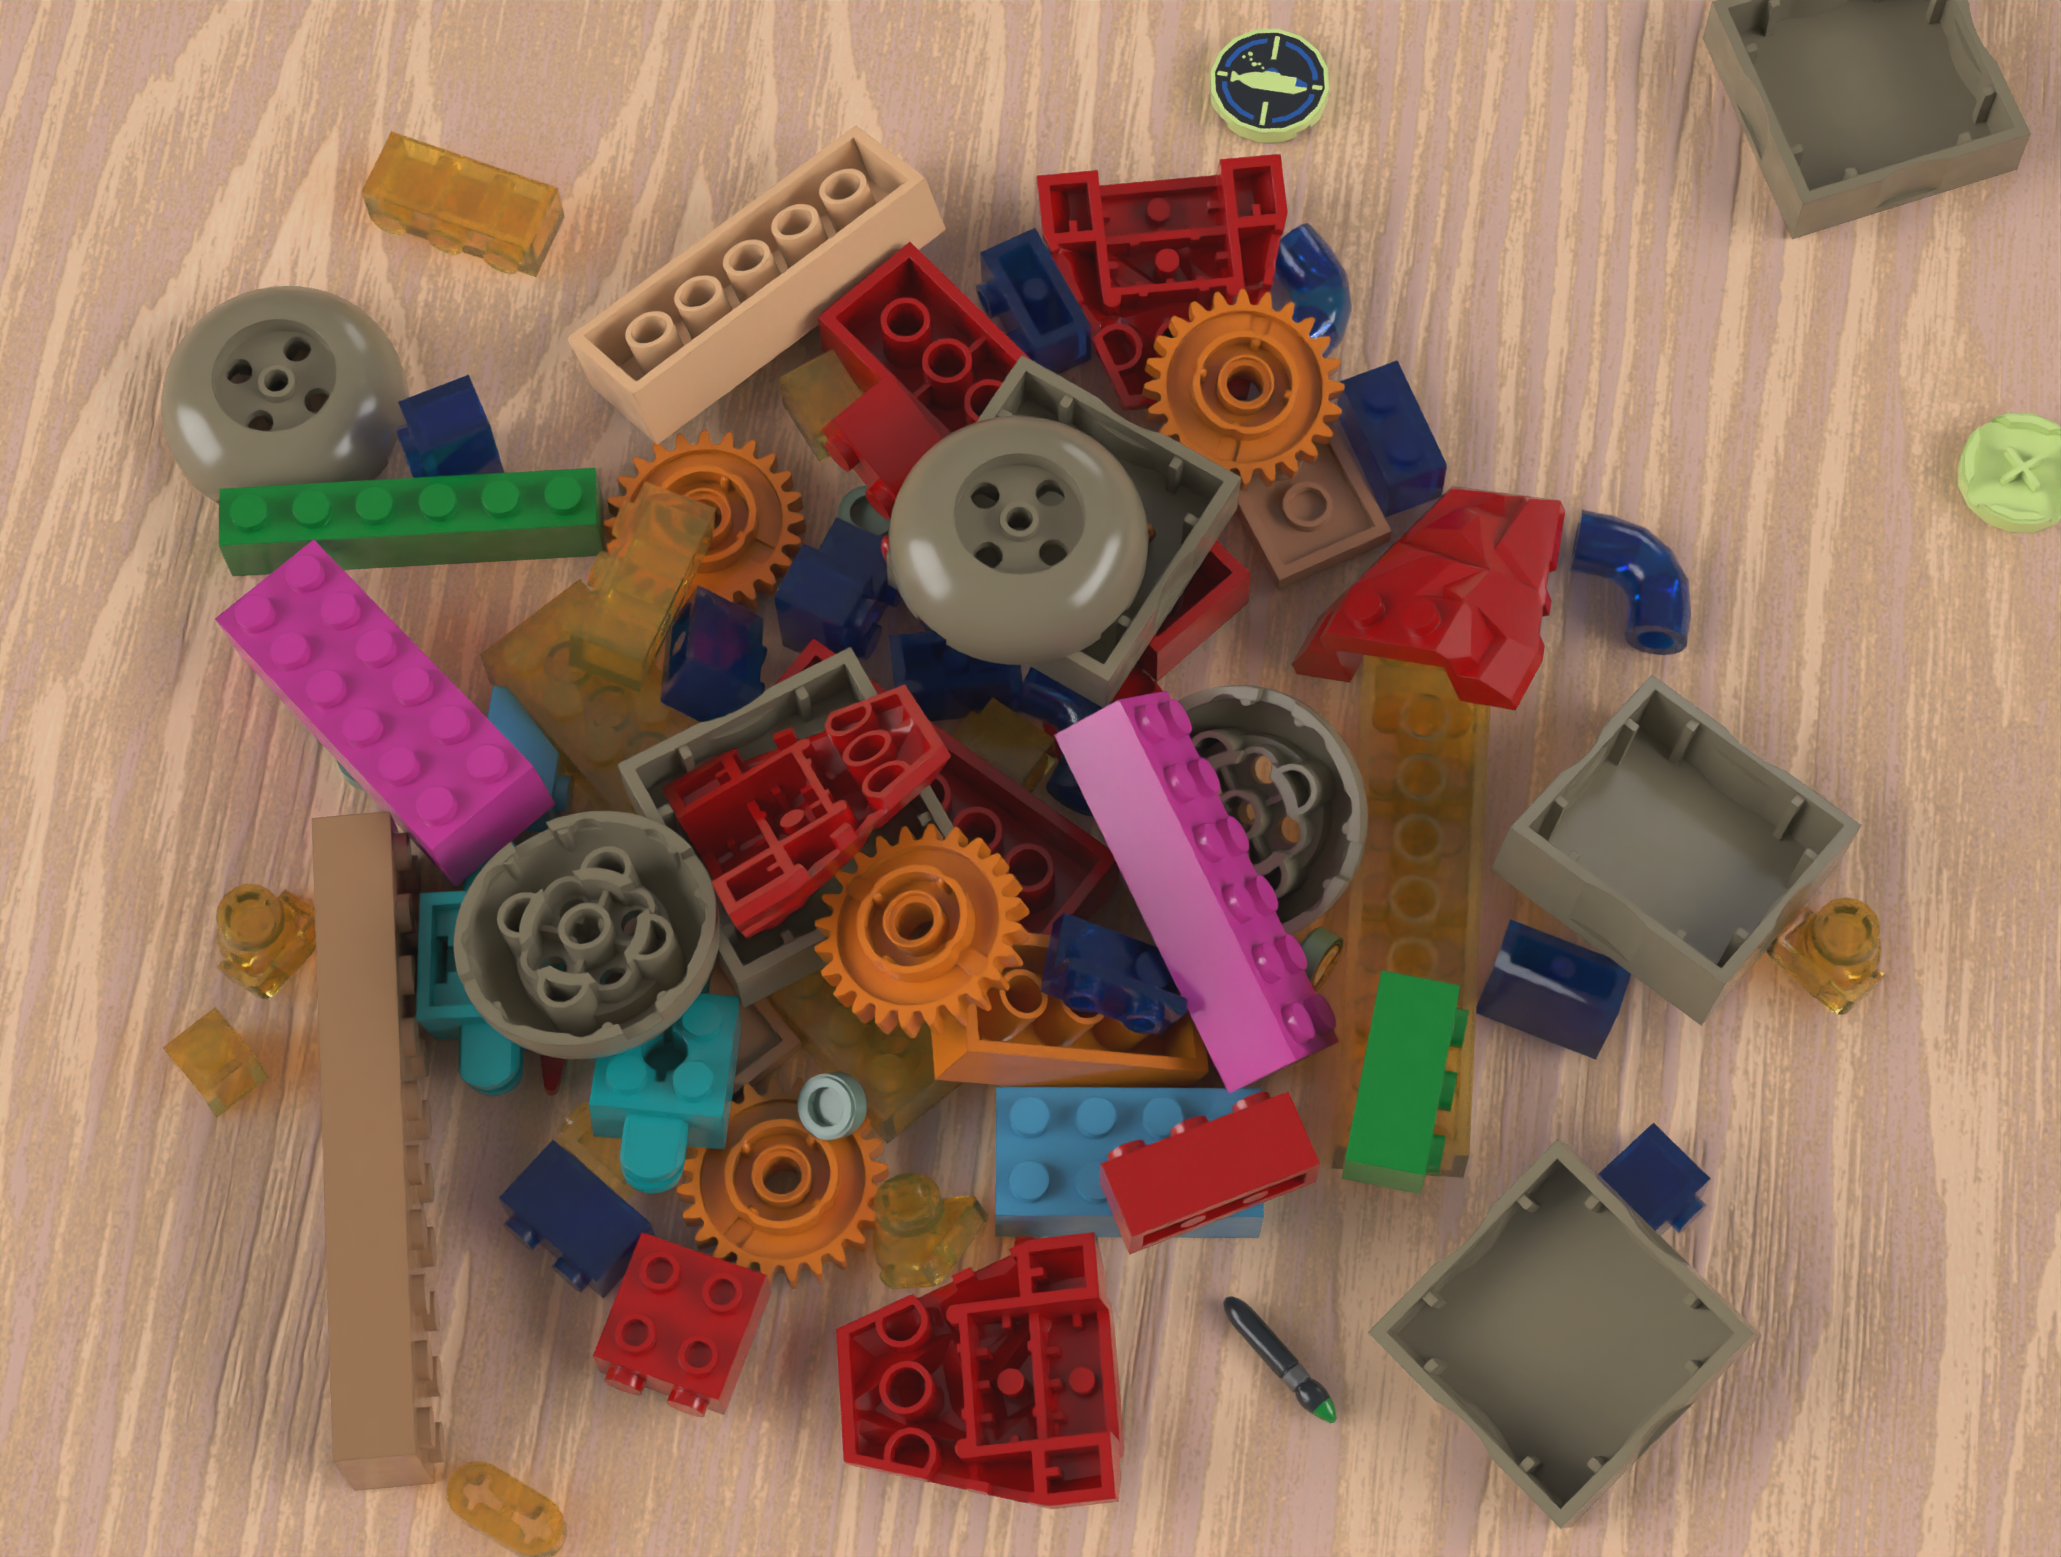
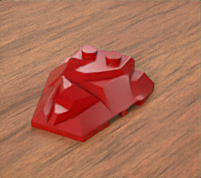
[1036,154,1288,411]
[1292,486,1565,710]
[662,685,951,939]
[836,1232,1124,1509]

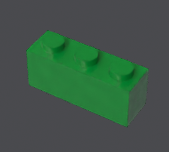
[1341,970,1469,1194]

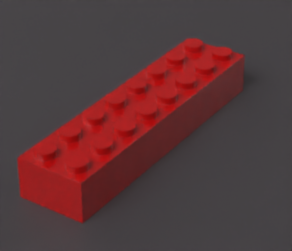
[818,242,1251,682]

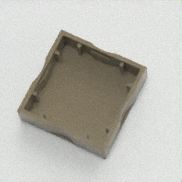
[1703,0,2031,239]
[886,355,1241,708]
[617,647,954,1008]
[1490,675,1862,1026]
[1368,1139,1761,1529]

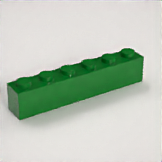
[219,468,605,576]

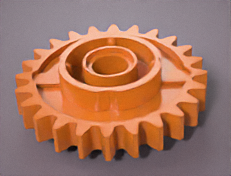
[1142,289,1345,491]
[604,429,806,624]
[814,824,1030,1038]
[677,1077,890,1289]

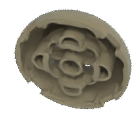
[161,286,409,504]
[889,416,1148,665]
[1178,685,1368,935]
[454,811,720,1059]

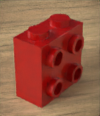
[593,1232,771,1417]

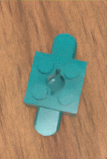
[416,841,565,1097]
[589,973,741,1194]

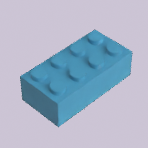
[995,1087,1264,1238]

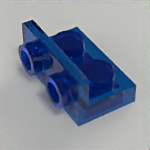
[1040,912,1188,1035]

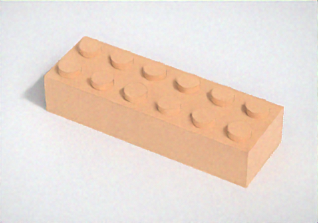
[567,125,946,445]

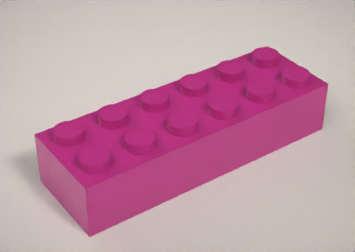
[215,539,556,887]
[1054,691,1339,1093]

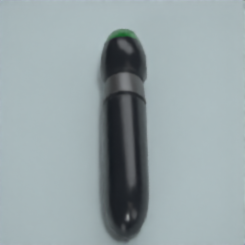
[1223,1296,1337,1423]

